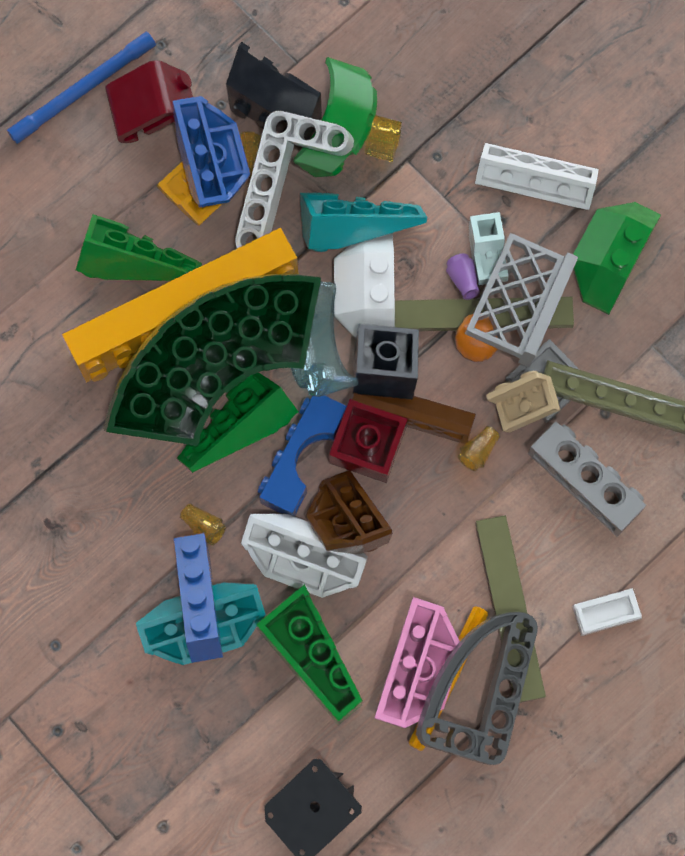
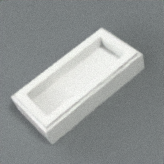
[572,588,642,636]

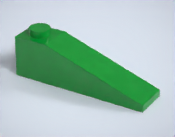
[177,372,299,473]

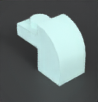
[469,212,509,285]

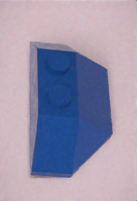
[172,96,250,207]

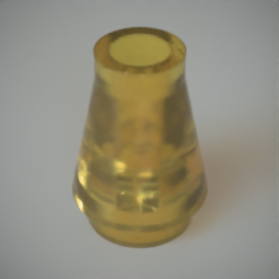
[458,426,500,471]
[180,504,226,546]

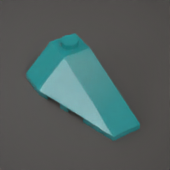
[300,192,428,252]

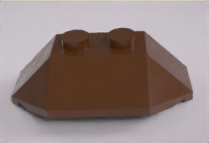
[306,471,393,555]

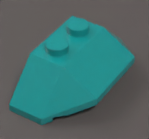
[136,582,266,665]

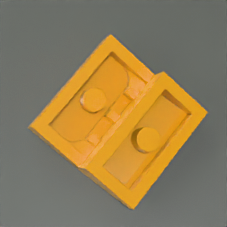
[157,162,223,226]

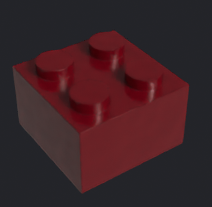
[329,399,408,483]

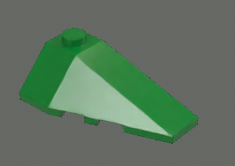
[75,214,202,281]

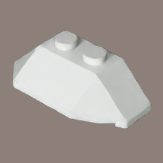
[334,234,395,338]
[241,514,368,598]

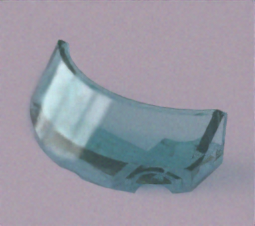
[291,281,358,397]

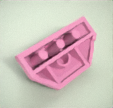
[374,597,460,729]

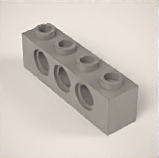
[528,421,646,537]

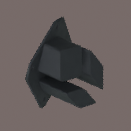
[265,759,362,856]

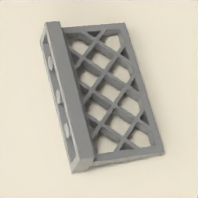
[465,233,578,368]

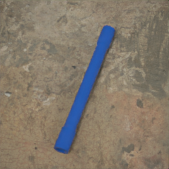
[7,31,156,144]

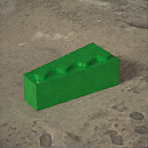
[256,584,363,726]

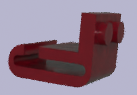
[105,60,193,143]

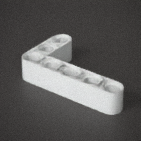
[235,111,354,248]

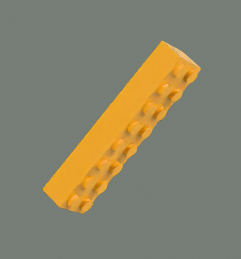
[62,227,299,383]

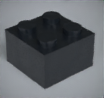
[352,324,419,400]

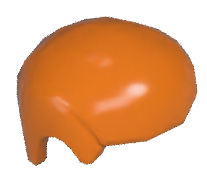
[455,314,498,362]

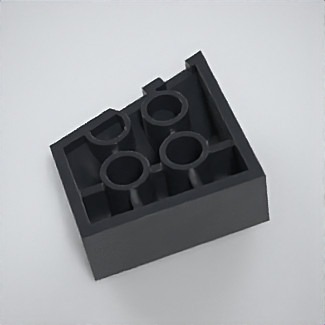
[226,42,322,140]

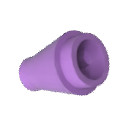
[446,253,480,300]

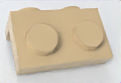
[486,371,560,433]

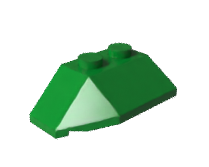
[573,202,661,315]

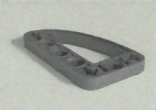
[416,612,538,765]

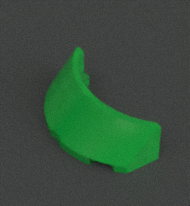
[293,57,377,177]

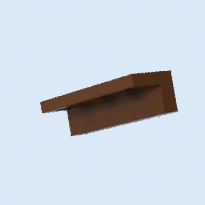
[352,393,476,445]

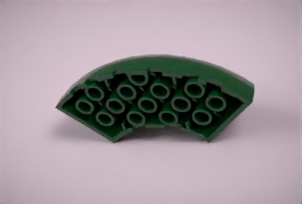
[103,274,321,446]

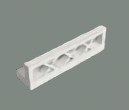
[475,143,599,210]

